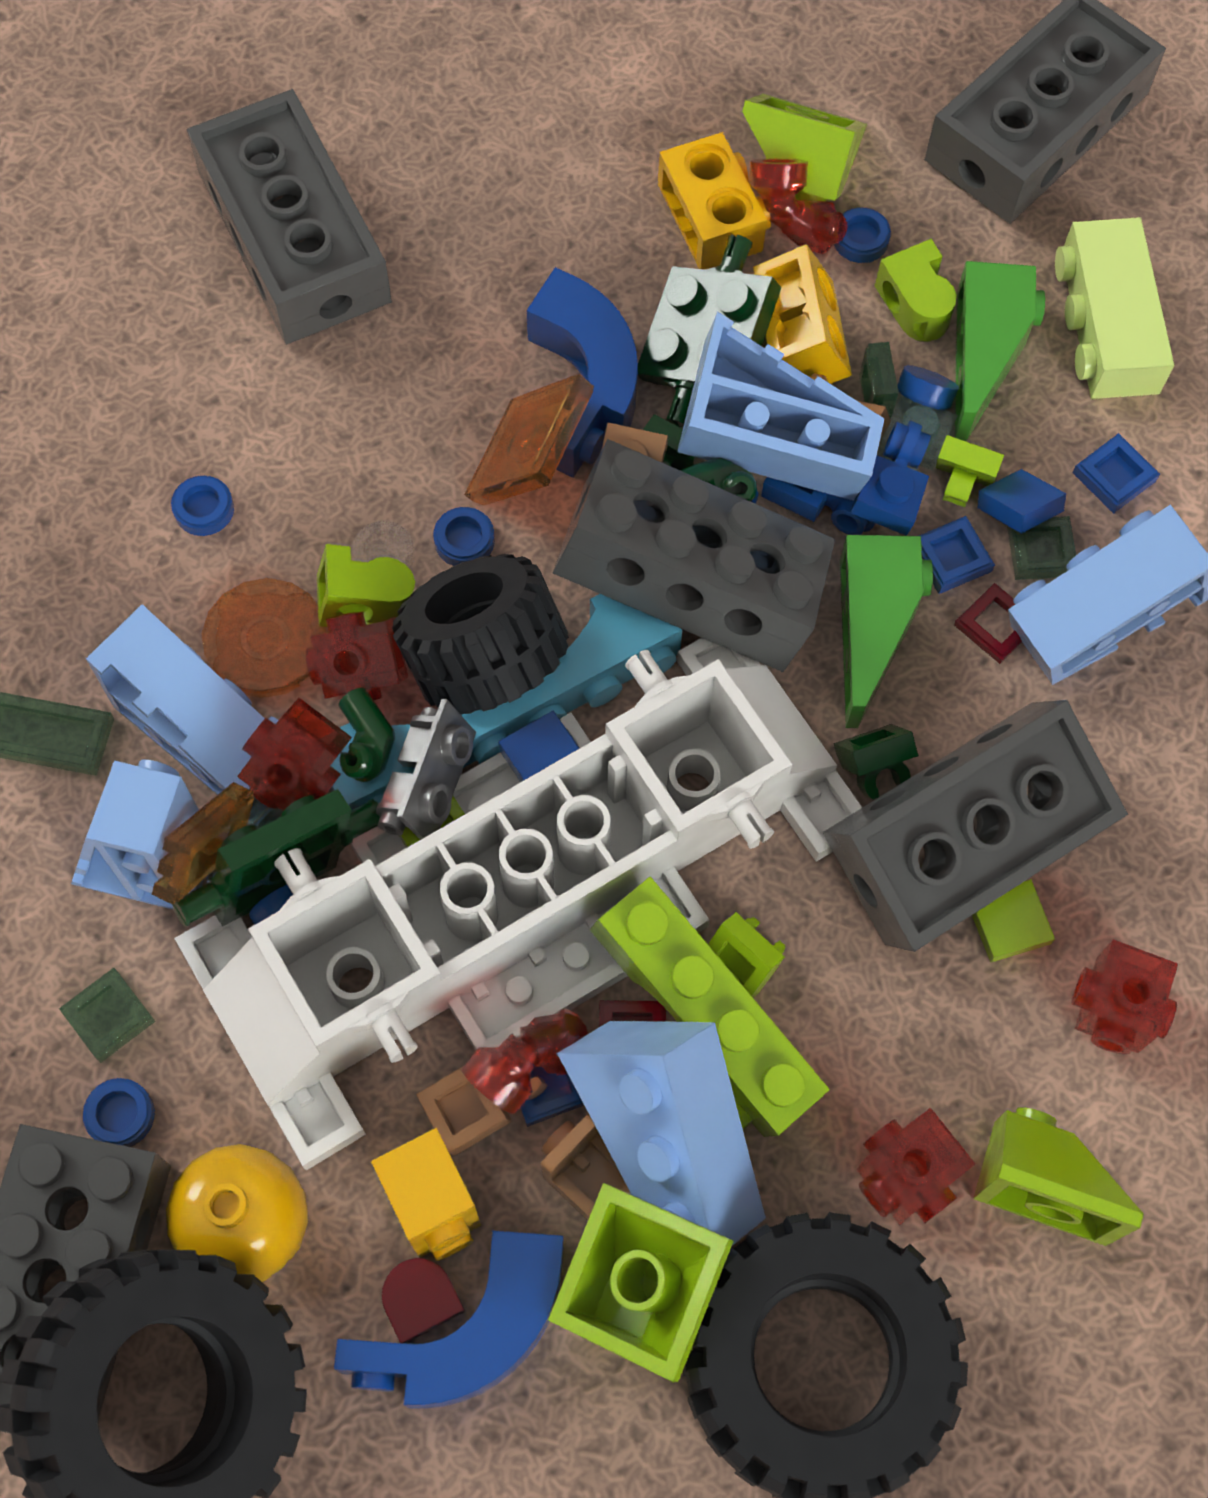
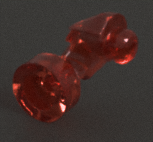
[749,158,847,254]
[461,1009,588,1114]

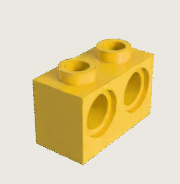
[658,132,771,270]
[753,244,852,384]
[371,1127,482,1261]

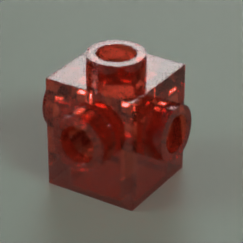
[306,611,408,700]
[237,698,352,811]
[1071,939,1178,1055]
[856,1107,976,1225]

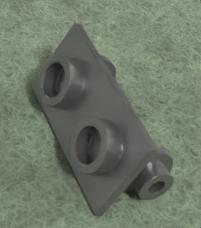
[376,699,476,840]

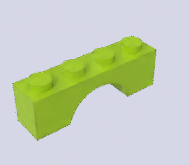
[589,876,830,1137]

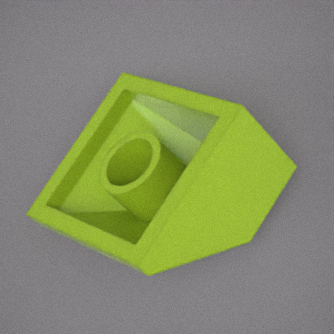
[742,94,867,206]
[973,1107,1144,1246]
[548,1183,734,1382]

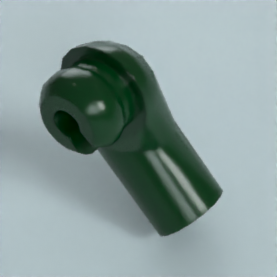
[680,457,757,502]
[338,687,395,782]

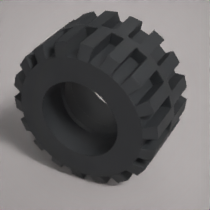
[392,554,569,714]

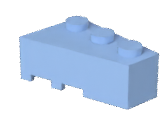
[677,311,884,500]
[1008,504,1208,685]
[86,604,302,822]
[71,759,217,910]
[557,1021,766,1245]

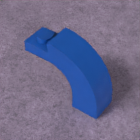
[526,267,638,478]
[334,1231,564,1409]

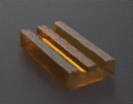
[152,782,254,905]

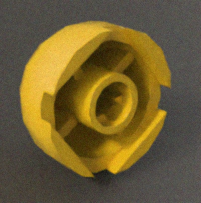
[166,1144,308,1282]

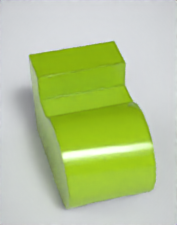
[875,238,957,342]
[317,544,415,630]

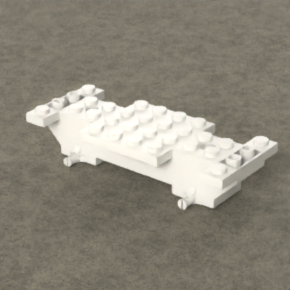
[174,638,862,1171]

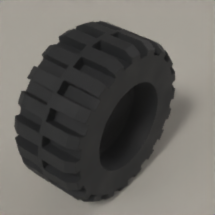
[683,1212,968,1498]
[0,1250,307,1498]

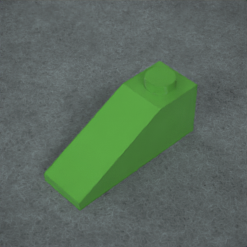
[955,261,1045,441]
[840,535,933,728]

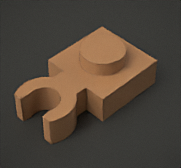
[416,1045,547,1156]

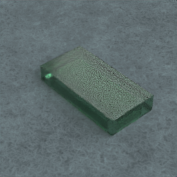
[0,692,114,776]

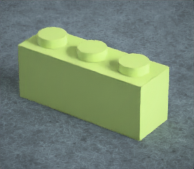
[1055,217,1174,399]

